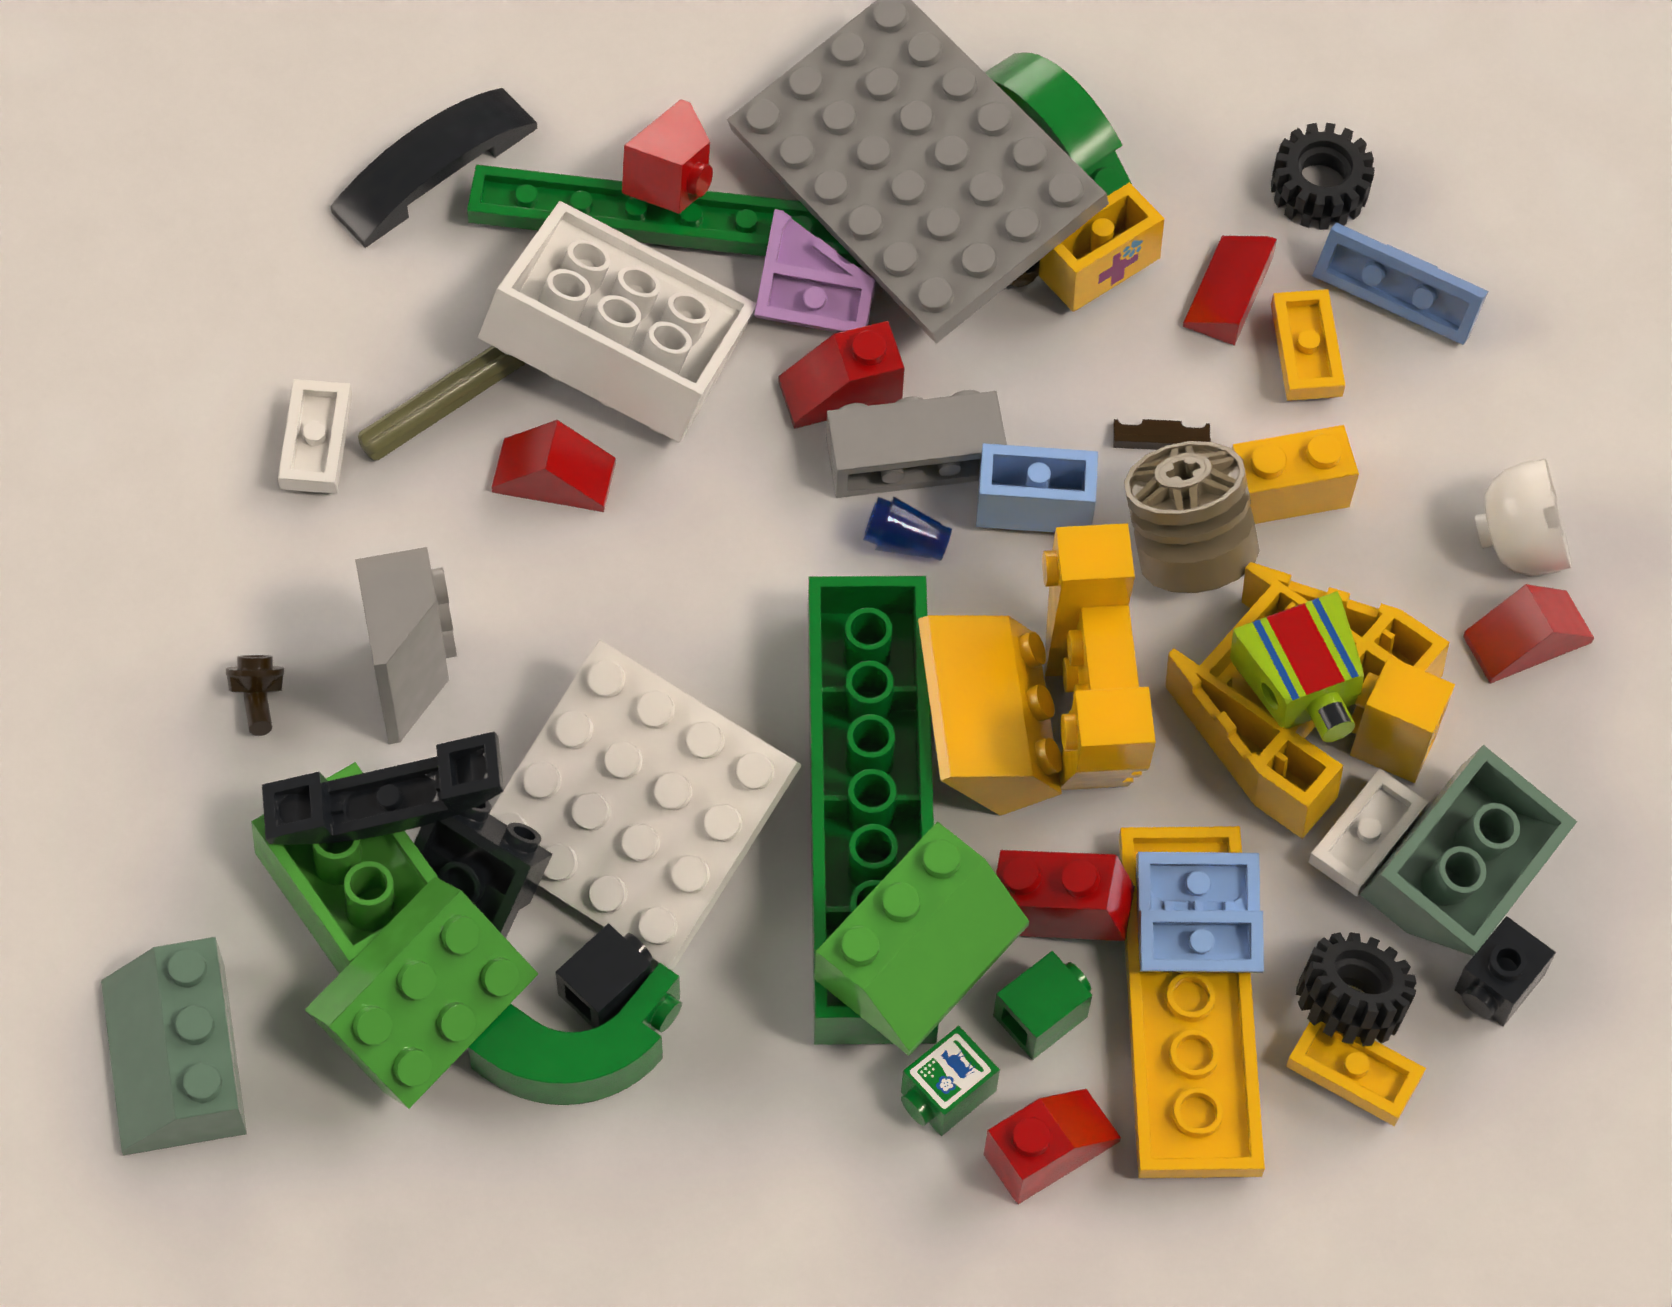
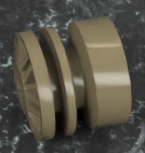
[1124,441,1260,593]

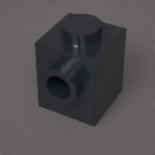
[1454,916,1556,1027]
[556,923,653,1028]

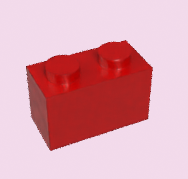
[996,850,1135,941]

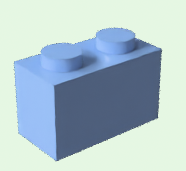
[976,443,1098,533]

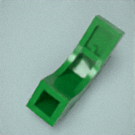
[985,52,1132,196]
[468,963,682,1105]

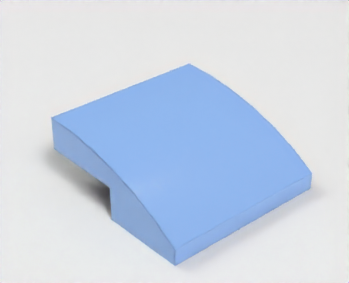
[1136,852,1264,973]

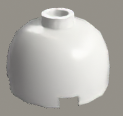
[1475,458,1572,576]

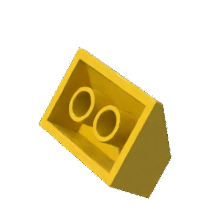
[918,615,1063,816]

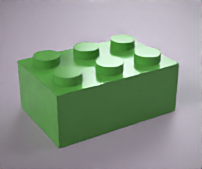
[304,877,538,1109]

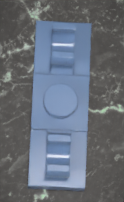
[1312,222,1489,345]

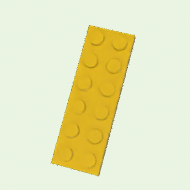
[1119,826,1265,1178]

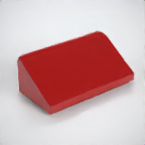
[1183,235,1277,346]

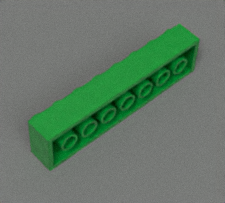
[808,576,939,1045]

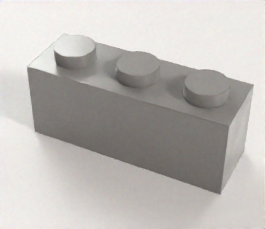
[826,390,1007,498]

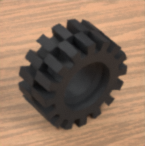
[1271,123,1375,230]
[1296,932,1417,1046]

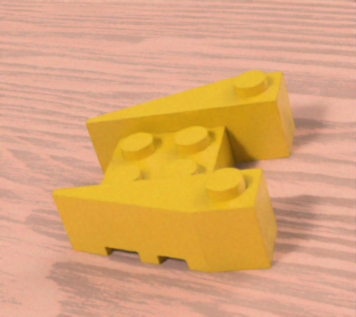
[1042,523,1156,790]
[1165,562,1450,839]

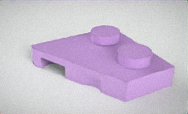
[754,209,876,333]

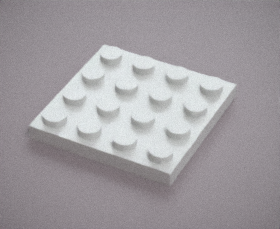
[490,639,802,970]

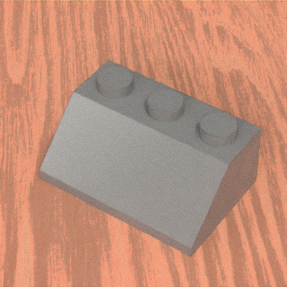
[355,547,457,744]

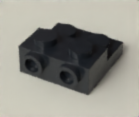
[414,801,553,938]

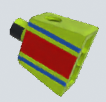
[1230,591,1364,742]

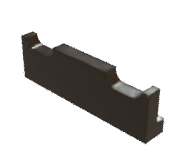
[1113,419,1211,450]

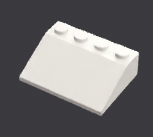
[478,201,756,443]

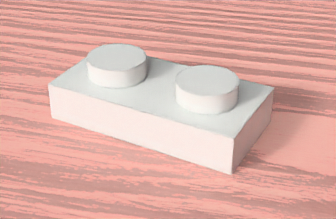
[278,379,352,494]
[1308,768,1428,897]

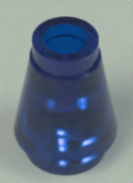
[863,496,952,561]

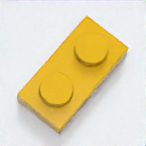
[1271,289,1346,401]
[1286,1021,1426,1127]

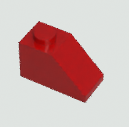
[622,99,713,214]
[778,321,905,429]
[983,1089,1121,1204]

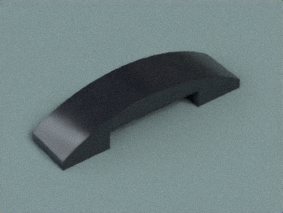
[330,88,538,248]
[262,731,504,845]

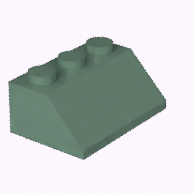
[1360,745,1578,956]
[101,937,247,1156]

